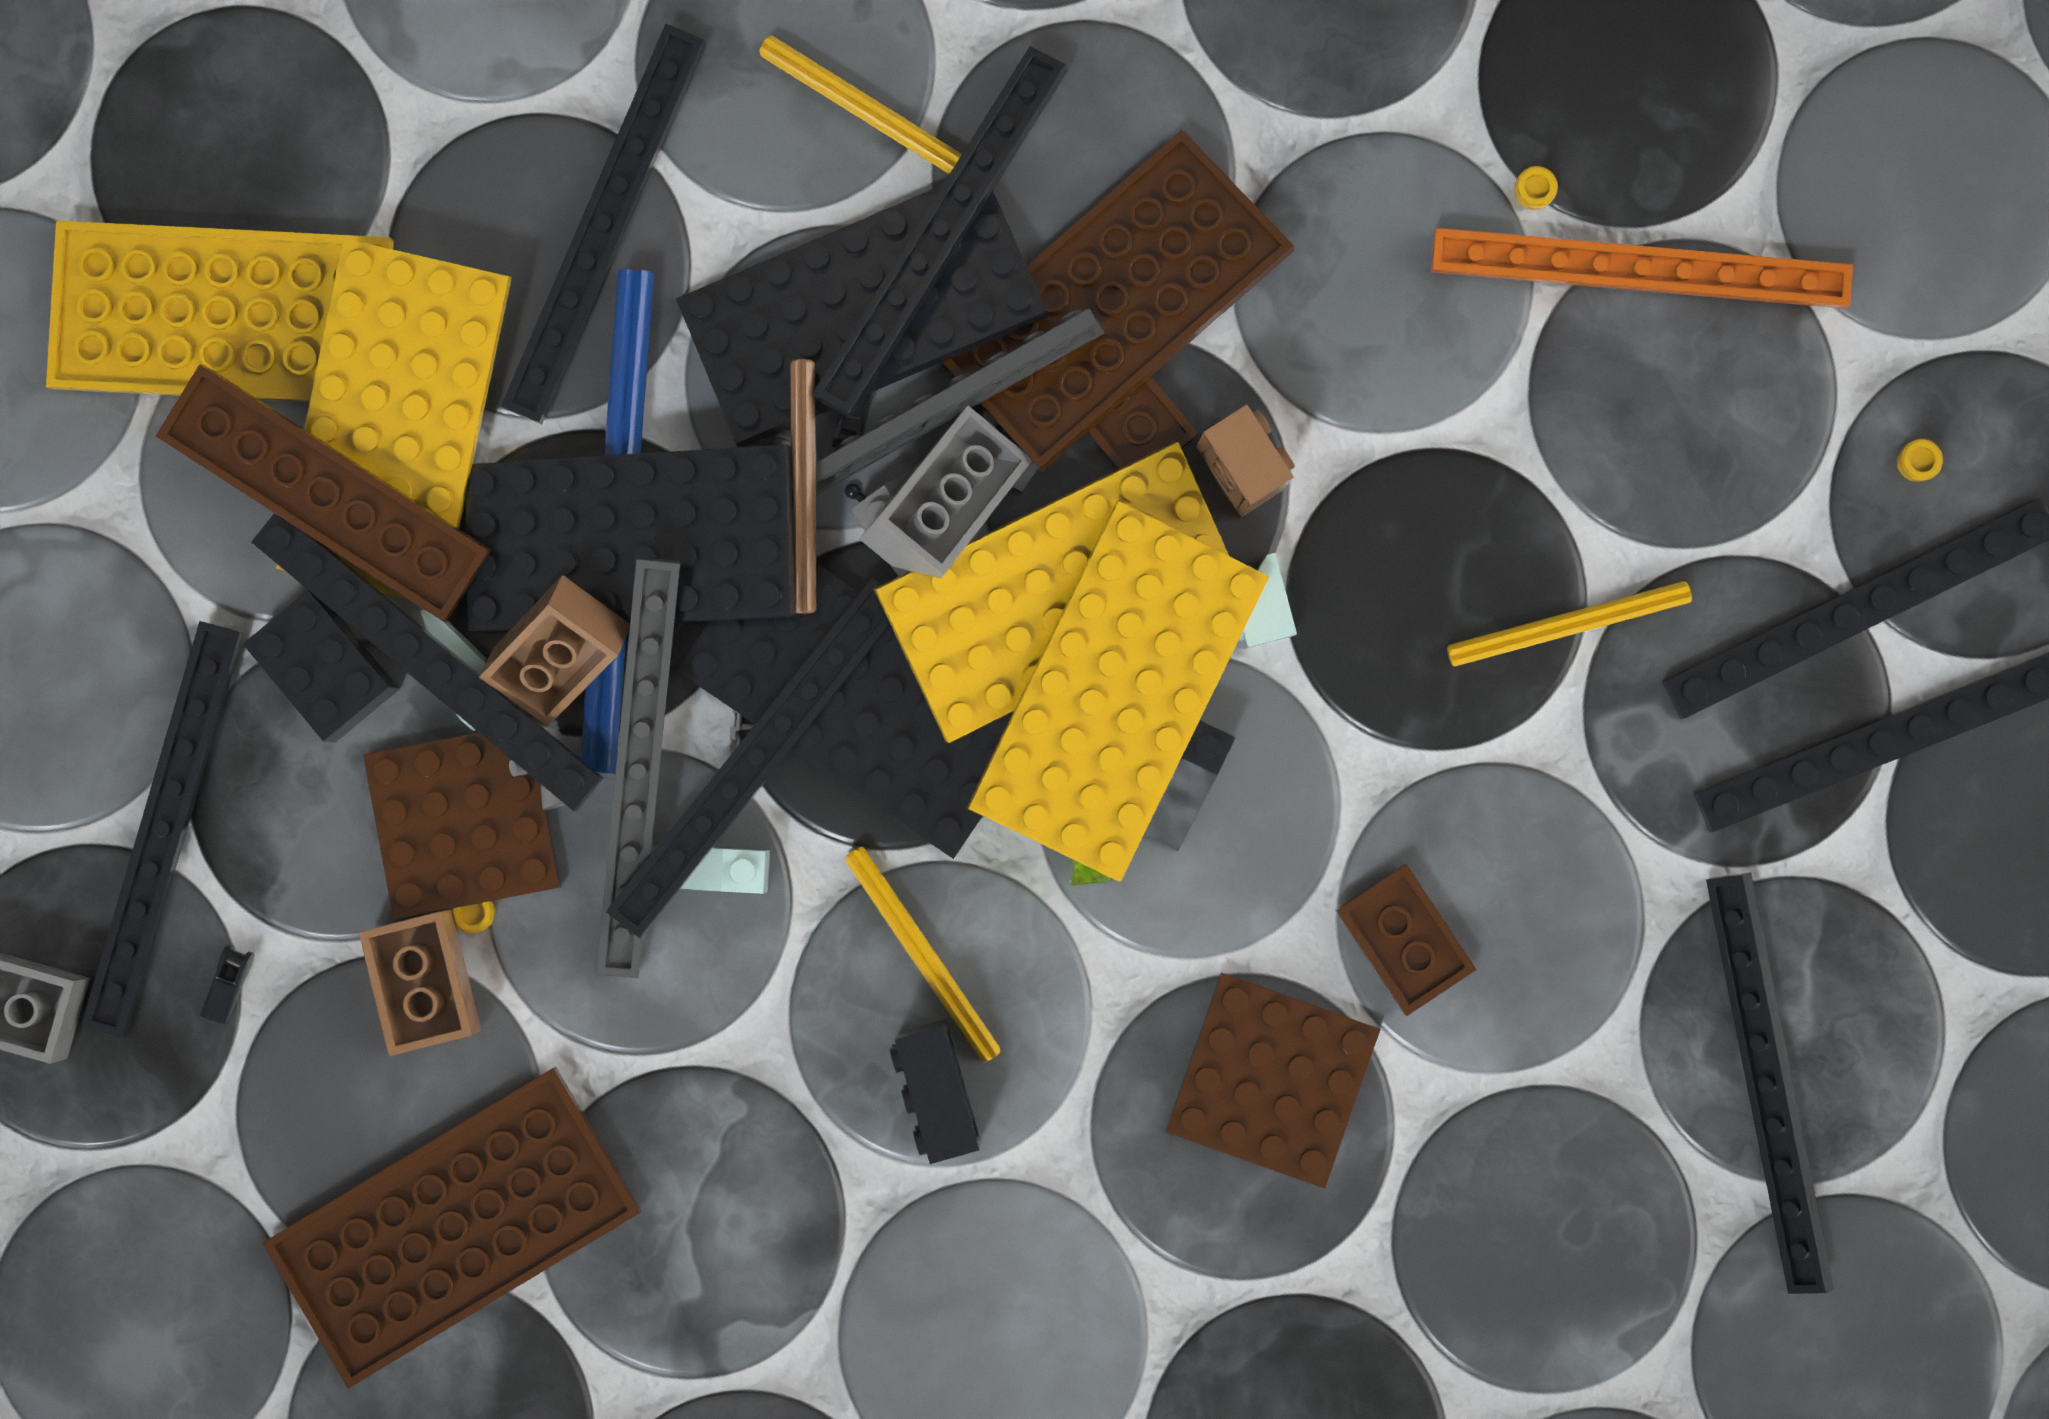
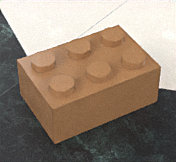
[1196,405,1295,518]
[479,575,630,726]
[359,909,482,1056]

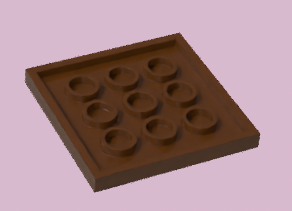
[363,732,561,920]
[1165,972,1381,1189]

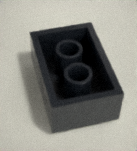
[243,590,399,742]
[890,1019,981,1164]

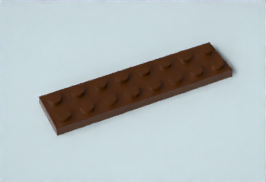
[156,364,491,622]

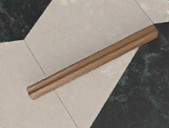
[790,359,816,614]

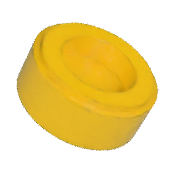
[1514,166,1558,210]
[1897,439,1943,482]
[452,901,495,933]

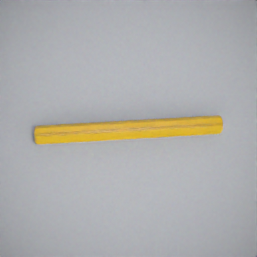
[759,35,962,174]
[1447,581,1692,666]
[845,846,1000,1063]

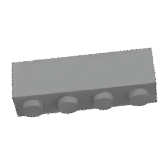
[859,406,1032,578]

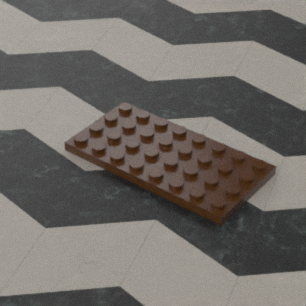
[942,130,1294,472]
[263,1066,641,1389]

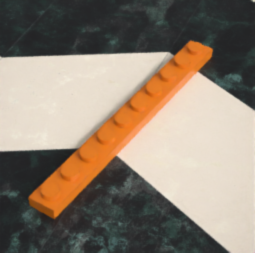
[1430,228,1853,309]

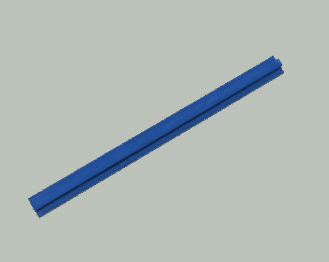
[580,269,654,774]

